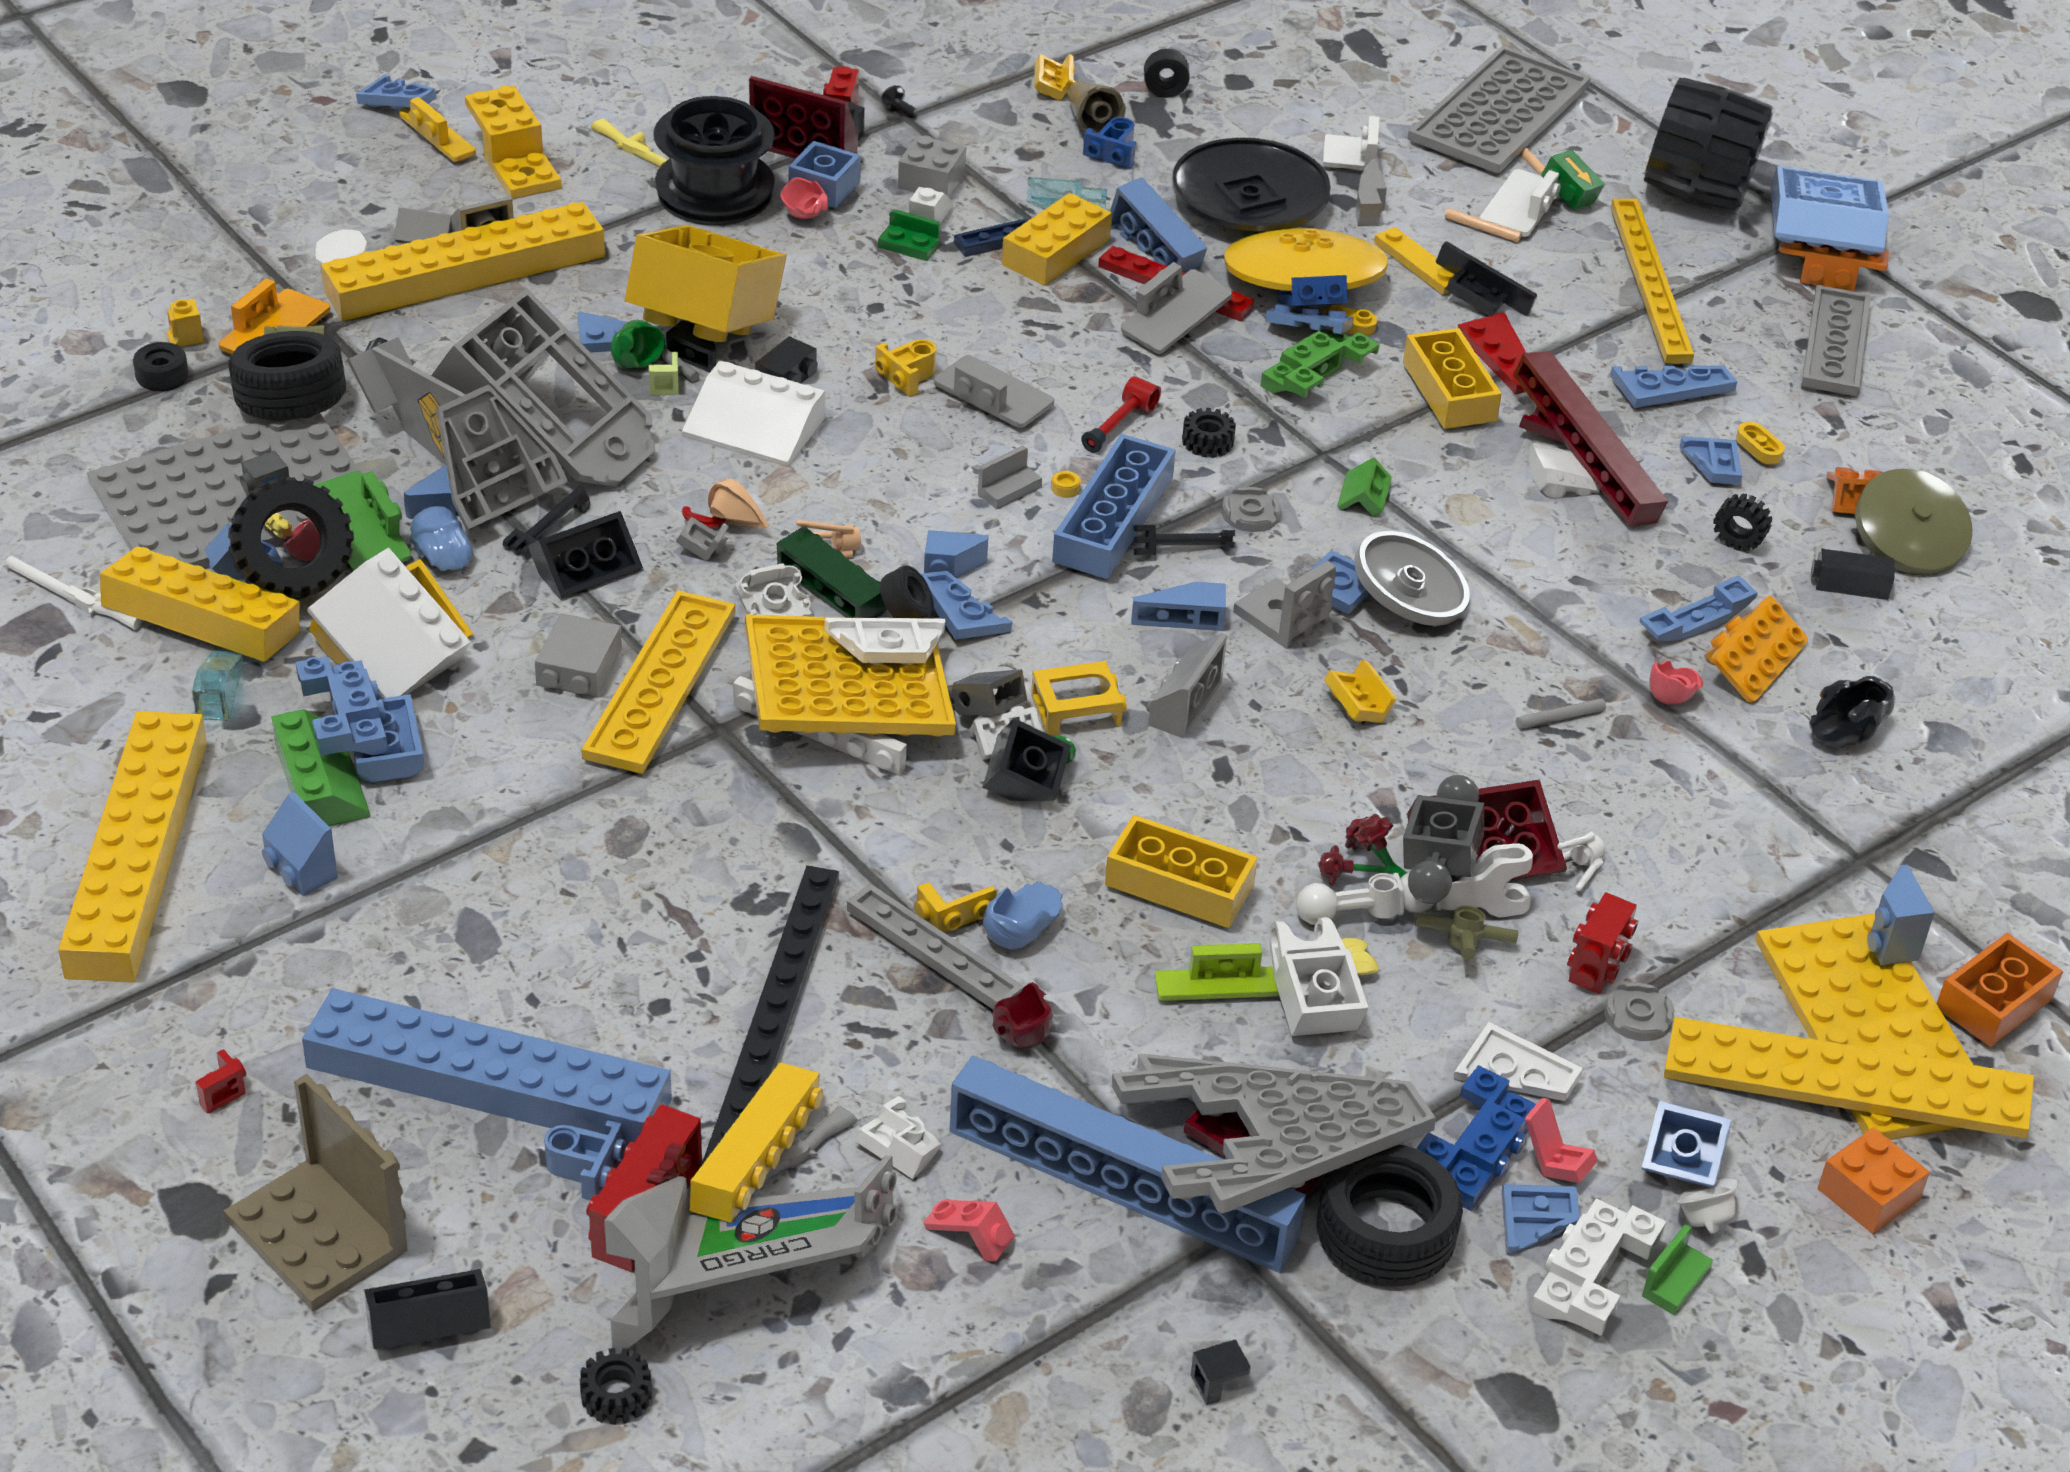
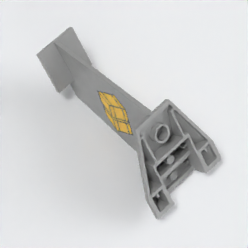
[347,337,568,530]

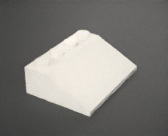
[682,361,825,467]
[307,548,471,698]

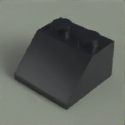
[982,718,1071,801]

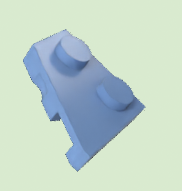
[577,312,627,353]
[1679,436,1742,485]
[1501,1184,1580,1255]

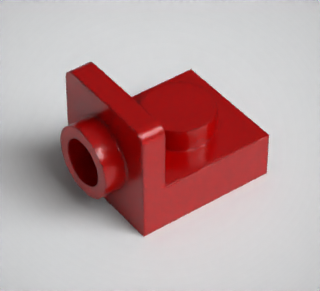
[195,1049,246,1114]

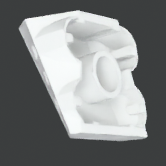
[1529,443,1600,498]
[735,564,814,616]

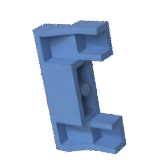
[295,656,388,756]

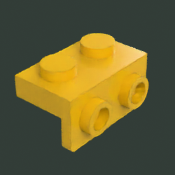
[1034,54,1075,101]
[1324,660,1396,723]

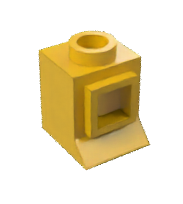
[166,299,204,347]

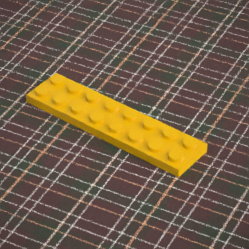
[581,590,736,774]

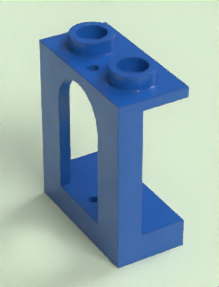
[1278,275,1347,306]

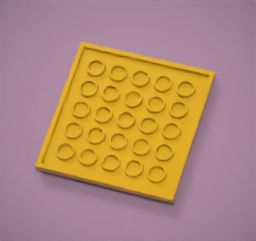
[744,614,956,737]

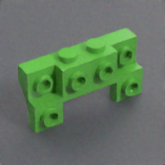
[1260,331,1380,398]

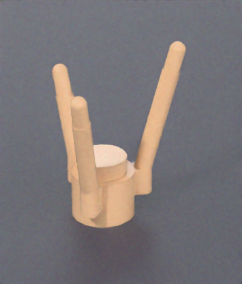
[796,520,861,558]

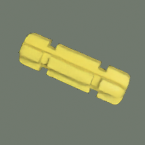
[264,513,293,539]

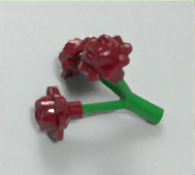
[1319,814,1407,886]

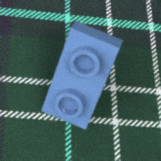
[544,1120,626,1200]

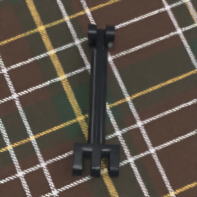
[503,486,591,559]
[1134,525,1235,555]

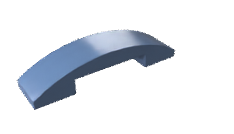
[1639,575,1758,641]

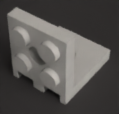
[1233,560,1336,649]

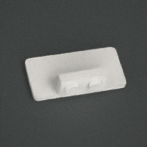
[1479,169,1560,237]

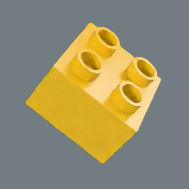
[624,225,787,342]

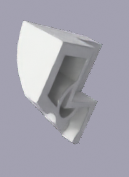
[854,1096,941,1179]

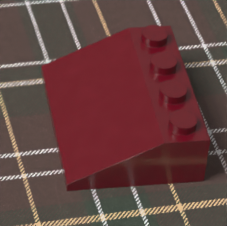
[749,76,858,159]
[1406,779,1567,880]

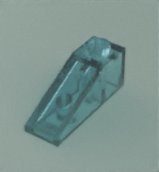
[192,651,245,721]

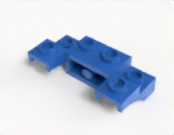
[1416,1065,1536,1211]

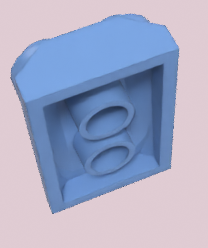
[353,694,424,783]

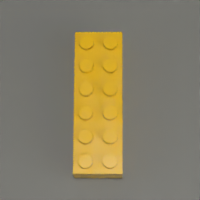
[100,546,300,662]

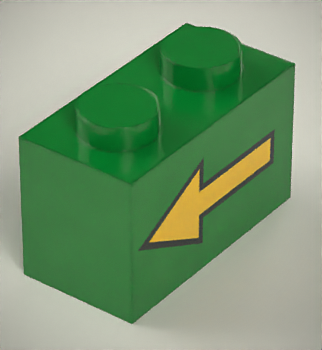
[1541,150,1605,210]

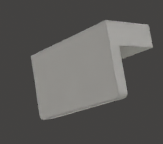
[394,207,452,243]
[978,446,1042,509]

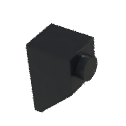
[666,319,716,373]

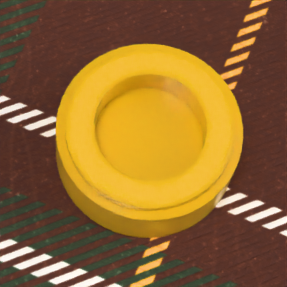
[1051,471,1081,497]

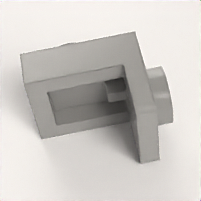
[676,517,729,561]

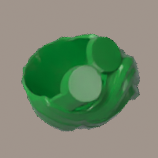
[611,320,665,369]

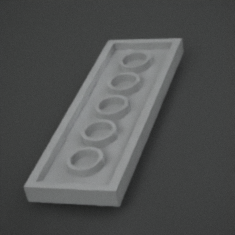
[1801,285,1871,396]

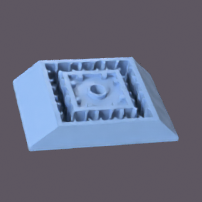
[1770,166,1889,255]

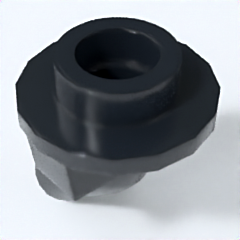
[881,85,916,117]

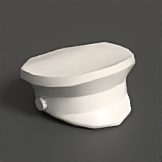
[316,229,368,264]

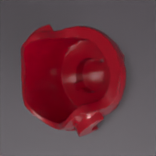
[992,982,1053,1049]

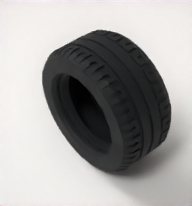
[228,331,346,420]
[1316,1144,1463,1287]

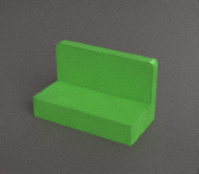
[1337,457,1392,517]
[1642,1224,1713,1315]

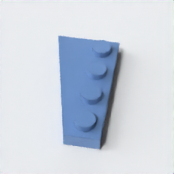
[1610,365,1737,408]

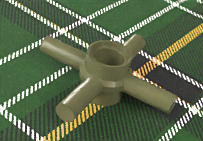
[1415,906,1518,960]

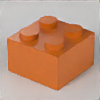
[1817,1127,1930,1234]

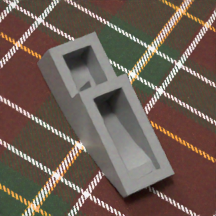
[1356,159,1387,226]

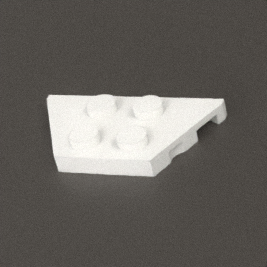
[824,618,945,665]

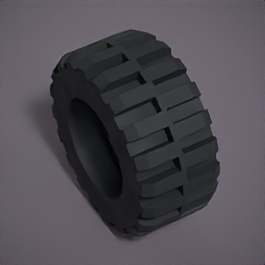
[228,477,354,600]

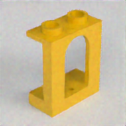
[1031,661,1127,736]

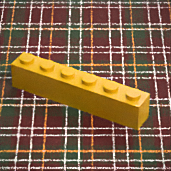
[690,1062,823,1223]

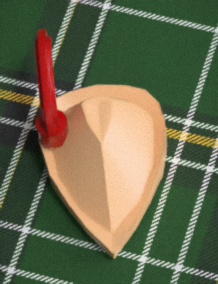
[681,478,769,528]

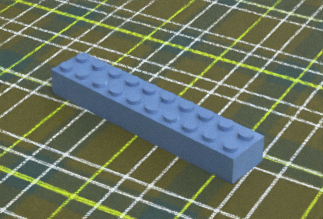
[302,988,672,1147]
[949,1055,1306,1273]

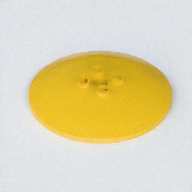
[1224,228,1388,291]

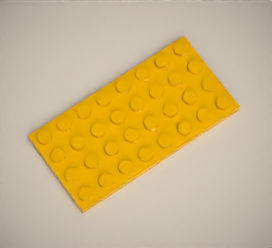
[1755,913,1973,1140]

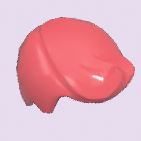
[780,177,828,220]
[283,519,320,561]
[1649,661,1703,705]

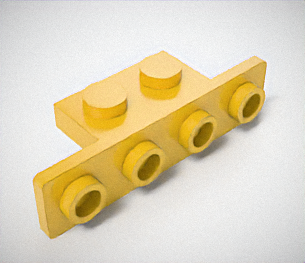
[399,97,476,162]

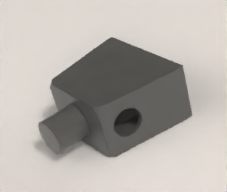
[947,669,1027,715]

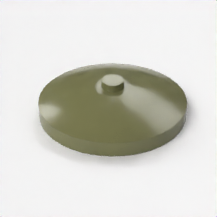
[1855,468,1973,575]

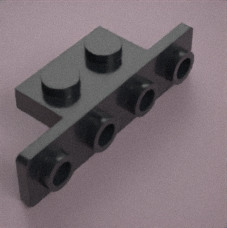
[1436,241,1537,316]

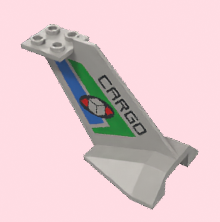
[605,1155,897,1354]

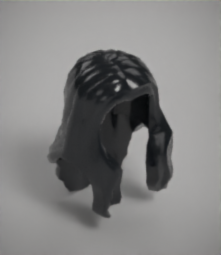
[1809,676,1896,749]

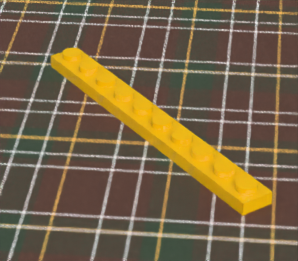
[1611,199,1694,365]

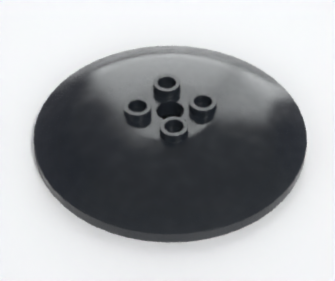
[1172,137,1331,231]

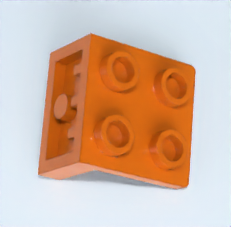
[1826,467,1882,514]

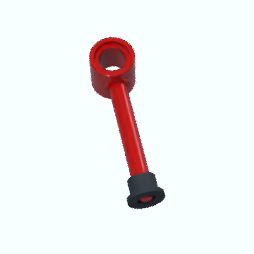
[1081,376,1161,453]

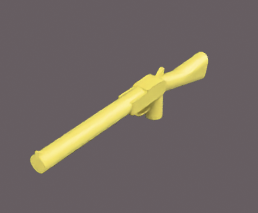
[591,118,667,167]

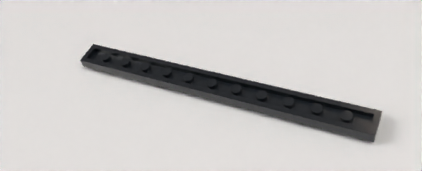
[700,865,839,1168]

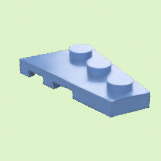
[356,74,437,109]

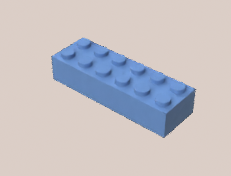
[1052,434,1176,579]

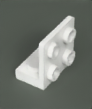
[1323,116,1380,172]

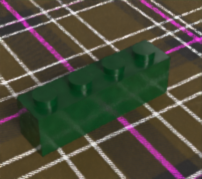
[776,527,887,618]

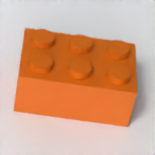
[1936,933,2063,1047]

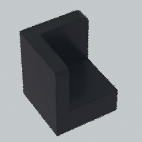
[1190,1339,1251,1405]

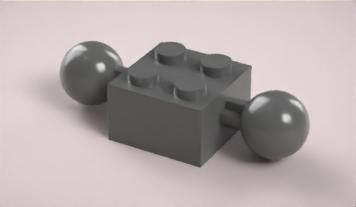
[1403,775,1484,904]

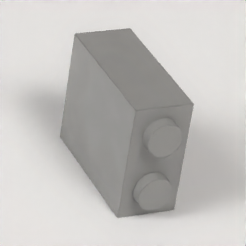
[535,614,622,698]

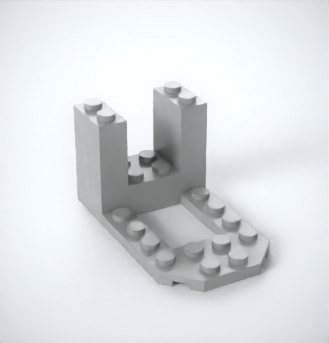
[431,288,655,487]

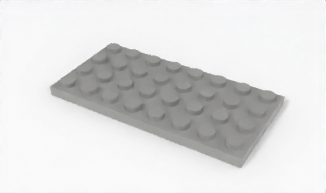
[1408,46,1591,174]

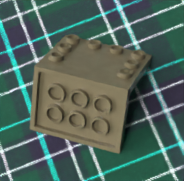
[223,1074,408,1311]

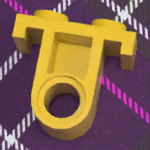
[874,339,937,397]

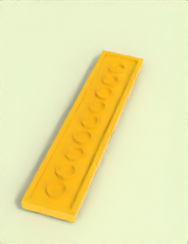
[1664,1017,2034,1139]

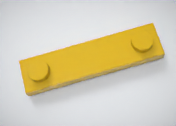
[1374,227,1455,295]

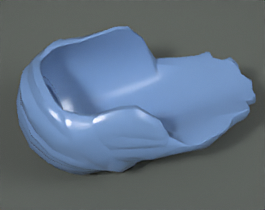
[410,506,472,571]
[983,881,1063,950]

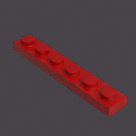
[1098,245,1255,322]

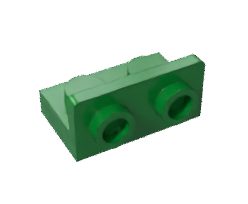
[878,209,941,261]

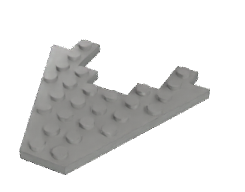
[1112,1054,1436,1214]

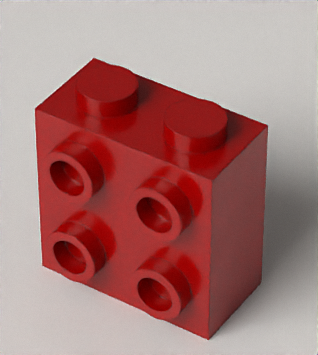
[1567,892,1639,994]

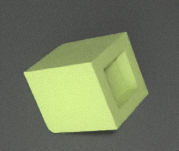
[649,352,679,395]

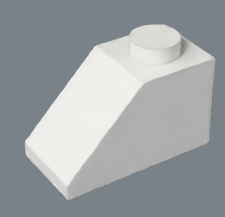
[909,187,953,223]

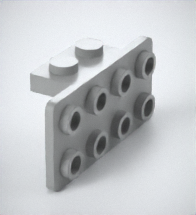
[1121,262,1232,354]
[934,355,1055,428]

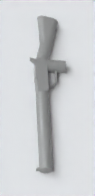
[765,1106,857,1181]

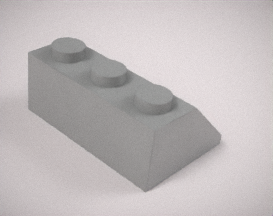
[1147,633,1227,738]

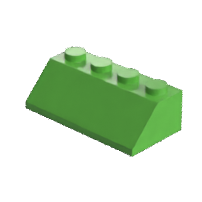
[271,709,370,826]

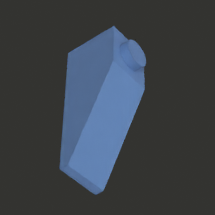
[1131,582,1226,631]

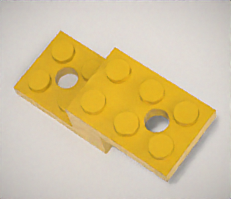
[464,85,562,199]

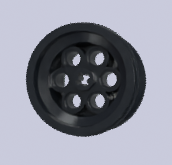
[653,96,775,225]

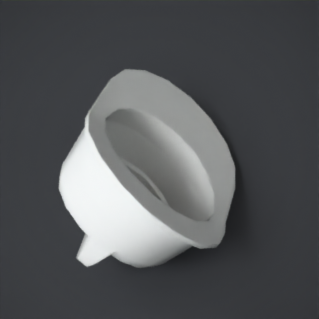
[1676,1179,1738,1234]

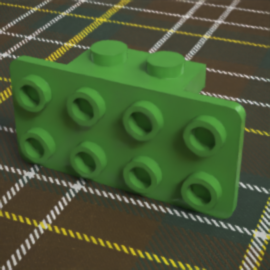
[315,471,411,572]

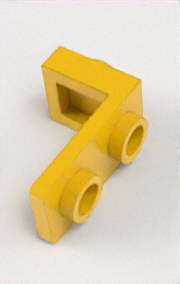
[914,882,997,933]

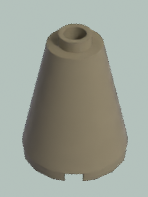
[1068,81,1126,134]

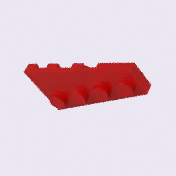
[1457,312,1526,395]

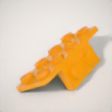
[218,278,331,354]
[1704,595,1808,703]

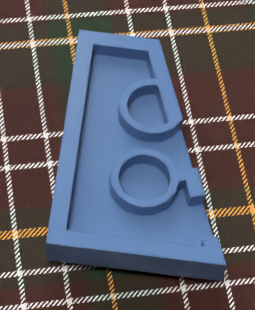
[1266,304,1353,334]
[921,571,1013,640]

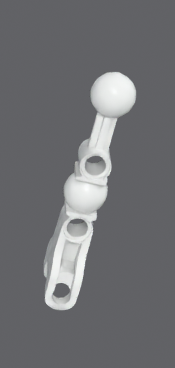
[1296,844,1533,925]

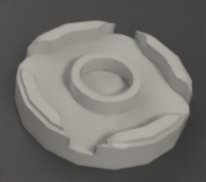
[1221,487,1281,532]
[1604,982,1675,1041]

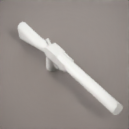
[3,556,144,631]

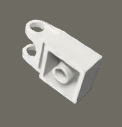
[1269,917,1368,1036]

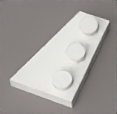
[1454,1022,1583,1101]

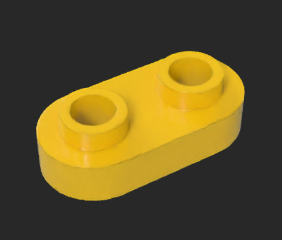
[1323,305,1377,336]
[1736,422,1785,465]

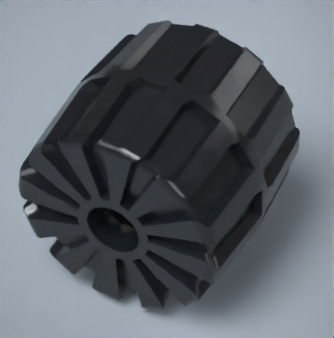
[1644,77,1774,211]

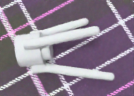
[1529,832,1606,891]

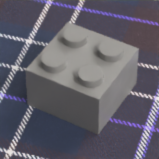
[898,135,967,197]

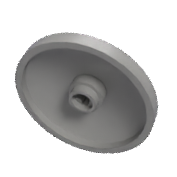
[1354,531,1469,626]

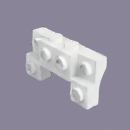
[1530,1199,1666,1336]

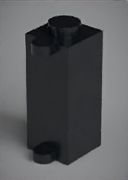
[1811,548,1895,600]

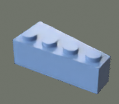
[1110,177,1207,273]

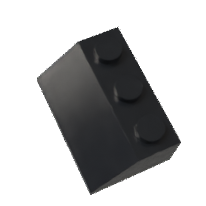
[528,511,643,599]

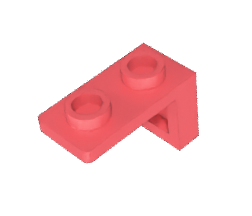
[1525,1098,1598,1183]
[923,1199,1015,1261]

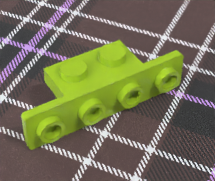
[1155,943,1280,1001]

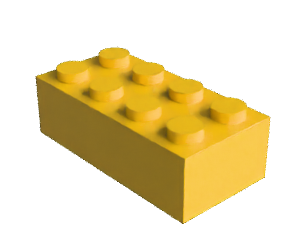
[1002,193,1112,286]
[1403,328,1502,429]
[1105,814,1258,929]

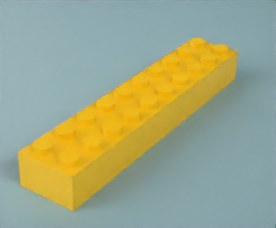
[321,202,605,321]
[58,711,207,982]

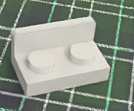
[969,706,1043,760]

